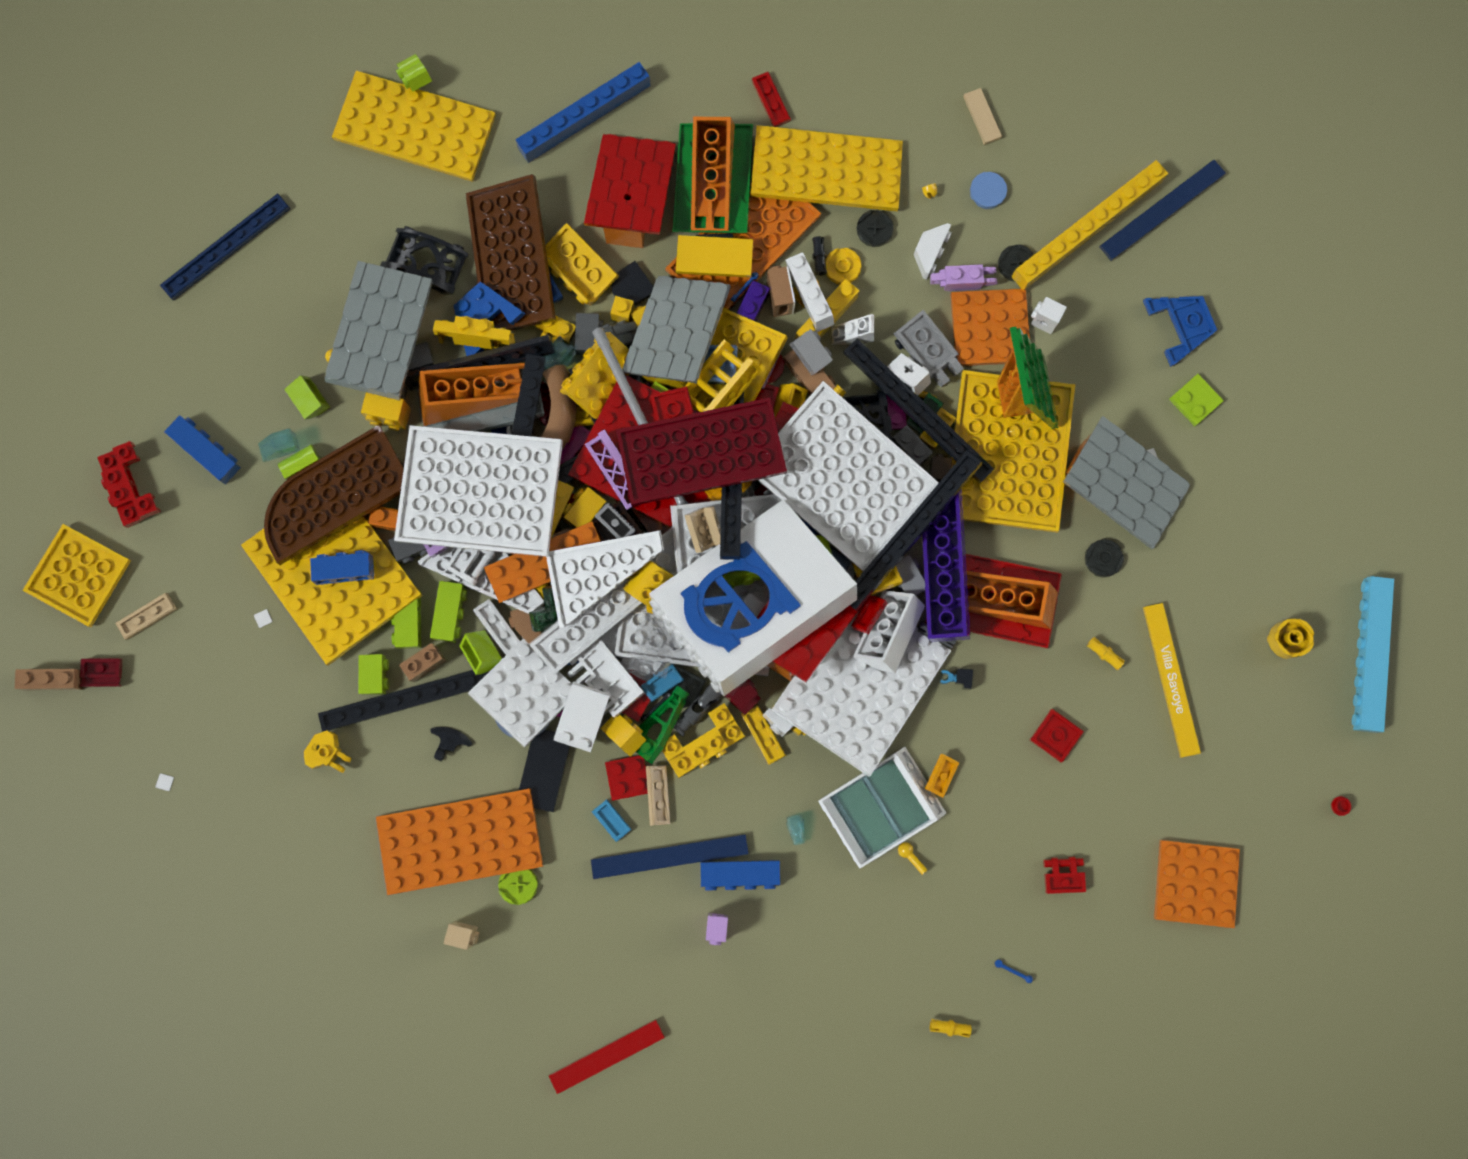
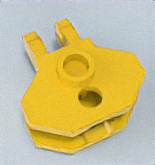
[304,730,352,773]

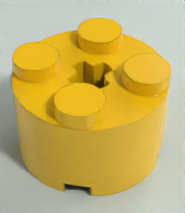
[1267,619,1314,659]

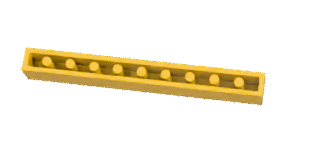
[1012,160,1169,290]

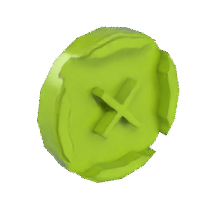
[498,869,538,905]

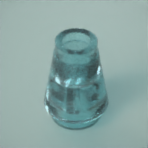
[786,815,805,845]

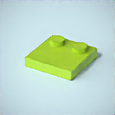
[1169,374,1224,427]

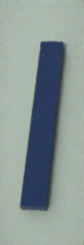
[1099,160,1226,261]
[160,193,291,301]
[591,834,749,879]

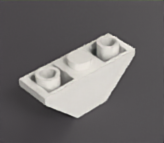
[914,223,952,280]
[832,314,874,345]

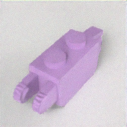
[930,264,997,291]

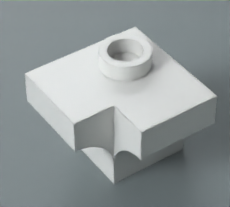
[762,708,793,737]

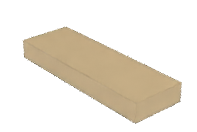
[963,88,1002,145]
[115,593,177,640]
[646,765,670,826]

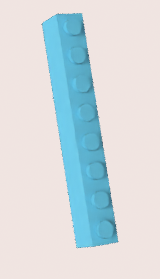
[1352,576,1394,733]

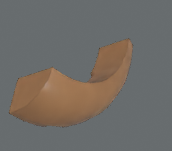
[541,365,577,450]

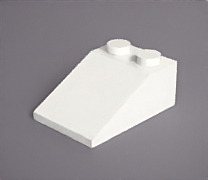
[554,682,610,752]

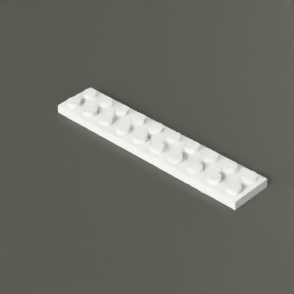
[529,527,677,674]

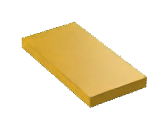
[676,235,753,278]

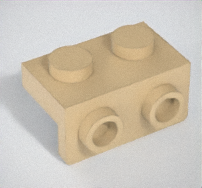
[684,506,721,553]

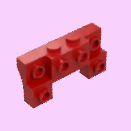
[97,441,161,528]

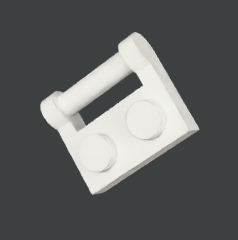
[445,548,496,587]

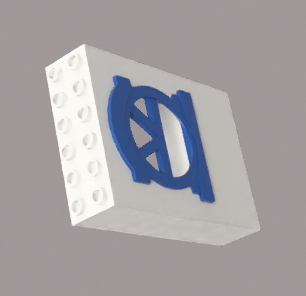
[649,499,857,696]

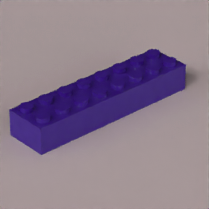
[922,489,971,642]

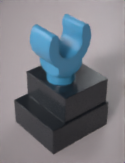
[940,669,973,690]

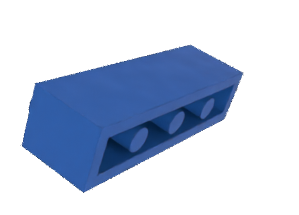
[164,415,241,485]
[700,860,780,891]

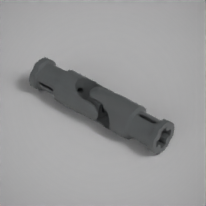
[674,684,723,737]

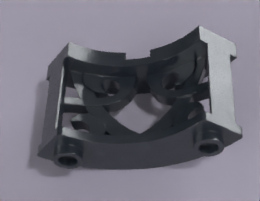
[380,226,469,295]
[842,389,892,441]

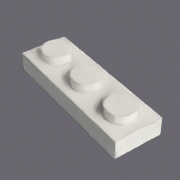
[473,599,520,656]

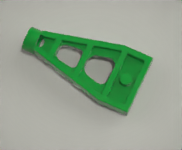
[636,685,690,764]

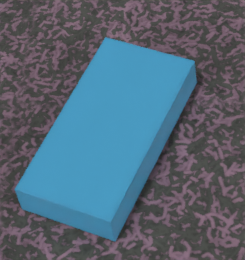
[641,664,684,702]
[592,799,632,842]

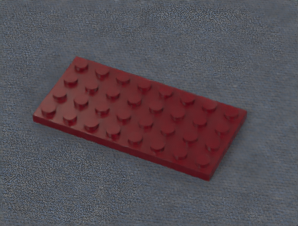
[616,397,787,506]

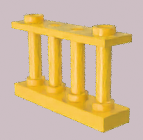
[685,339,762,412]

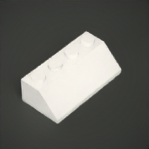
[853,590,925,673]

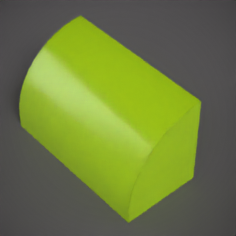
[284,375,330,419]
[278,444,320,480]
[459,630,502,675]

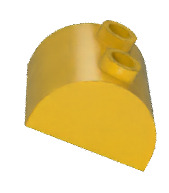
[623,560,675,609]

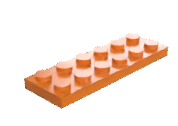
[484,521,601,603]

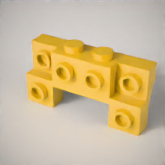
[433,316,515,349]
[662,703,745,778]

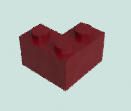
[725,679,761,715]

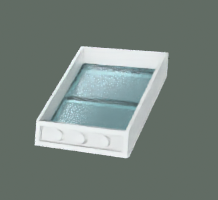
[818,747,946,869]

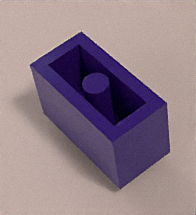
[737,281,770,322]

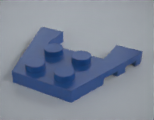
[453,282,525,356]
[1143,296,1217,367]

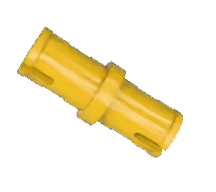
[1087,637,1125,670]
[929,1019,972,1038]

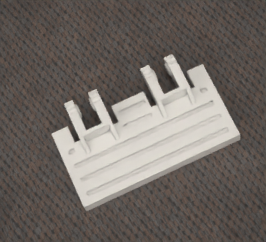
[567,638,645,718]

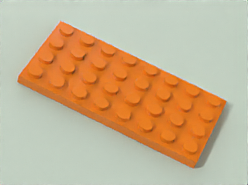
[665,181,821,310]
[376,789,544,895]

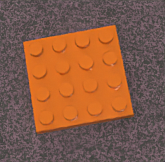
[950,289,1030,366]
[1154,840,1240,928]

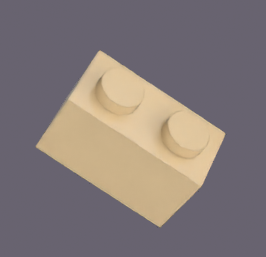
[443,921,480,950]

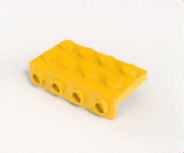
[545,223,619,306]
[560,332,629,419]

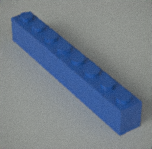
[515,62,651,163]

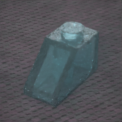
[258,428,300,462]

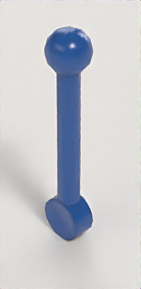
[730,272,759,303]
[994,960,1033,983]

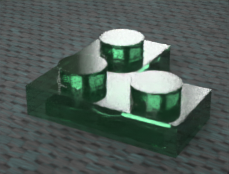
[529,585,558,632]

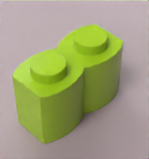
[395,54,432,92]

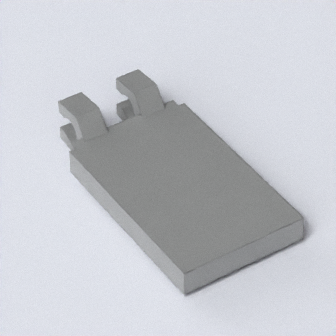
[894,310,964,387]

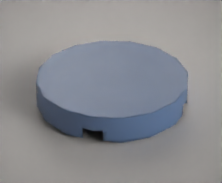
[970,172,1007,209]

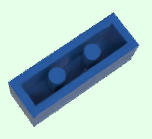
[310,550,374,585]

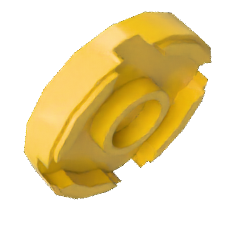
[826,248,861,285]

